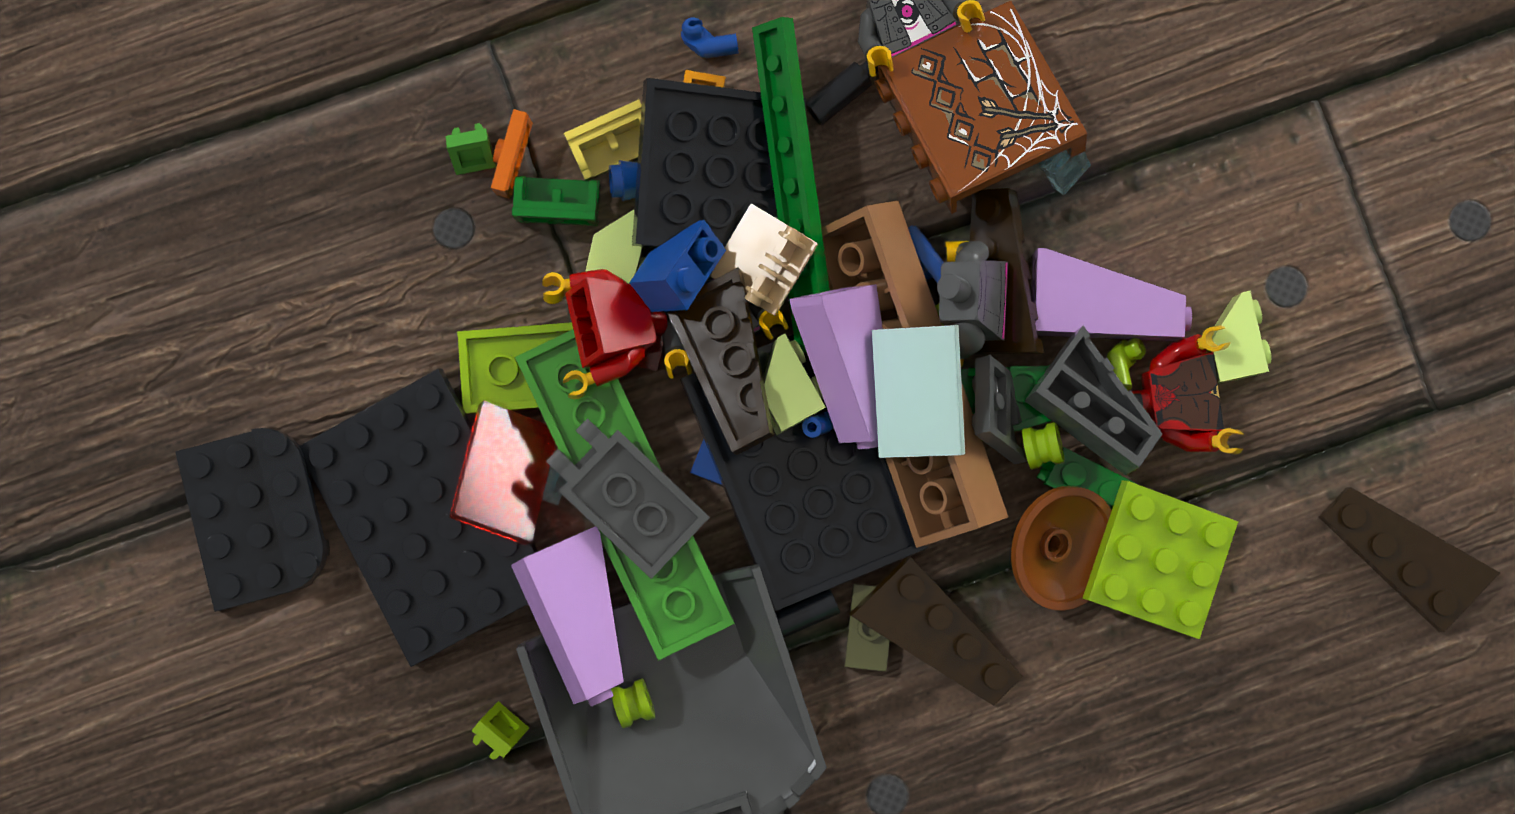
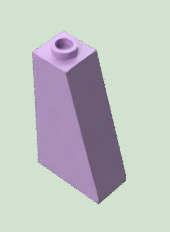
[1031,248,1192,341]
[790,284,883,449]
[511,526,624,706]

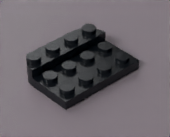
[175,428,330,612]

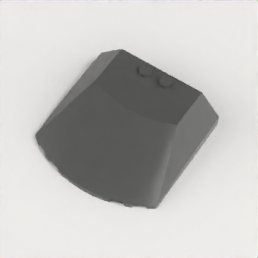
[516,564,827,814]

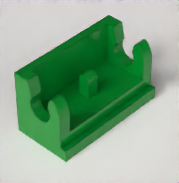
[512,176,600,226]

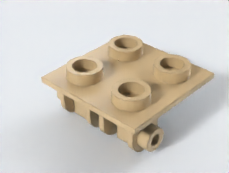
[710,204,818,316]

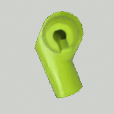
[1106,338,1146,391]

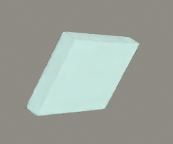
[872,325,965,458]

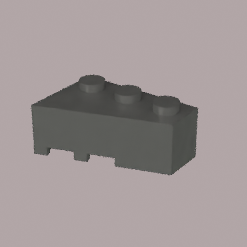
[1025,326,1162,475]

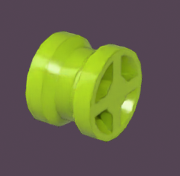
[1022,422,1065,470]
[611,678,655,729]

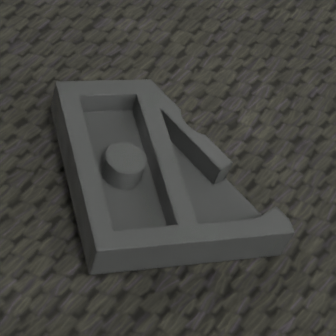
[972,355,1028,464]

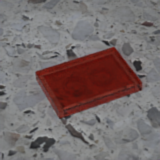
[449,400,555,545]

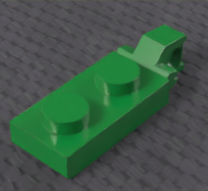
[1026,447,1137,510]

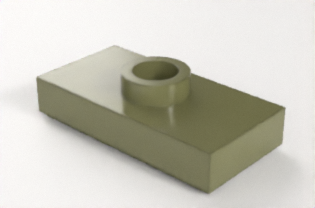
[844,584,890,671]

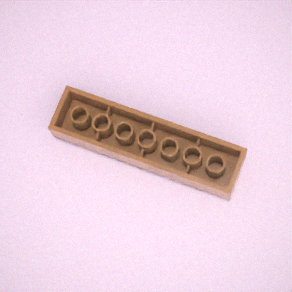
[822,201,1008,548]

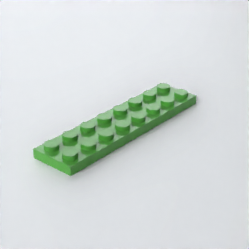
[515,330,735,661]

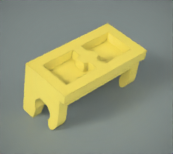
[564,99,642,181]

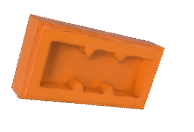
[491,109,533,199]

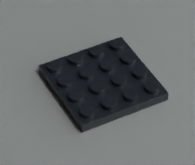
[632,78,806,248]

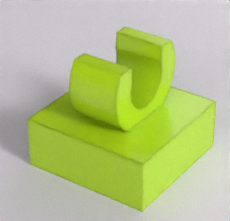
[472,701,529,760]

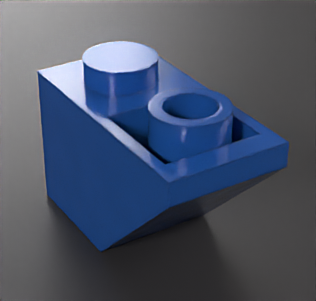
[629,220,726,312]

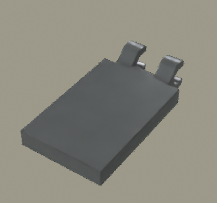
[546,419,710,579]

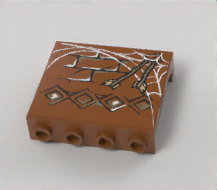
[875,1,1087,214]

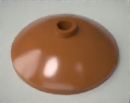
[1011,486,1112,611]

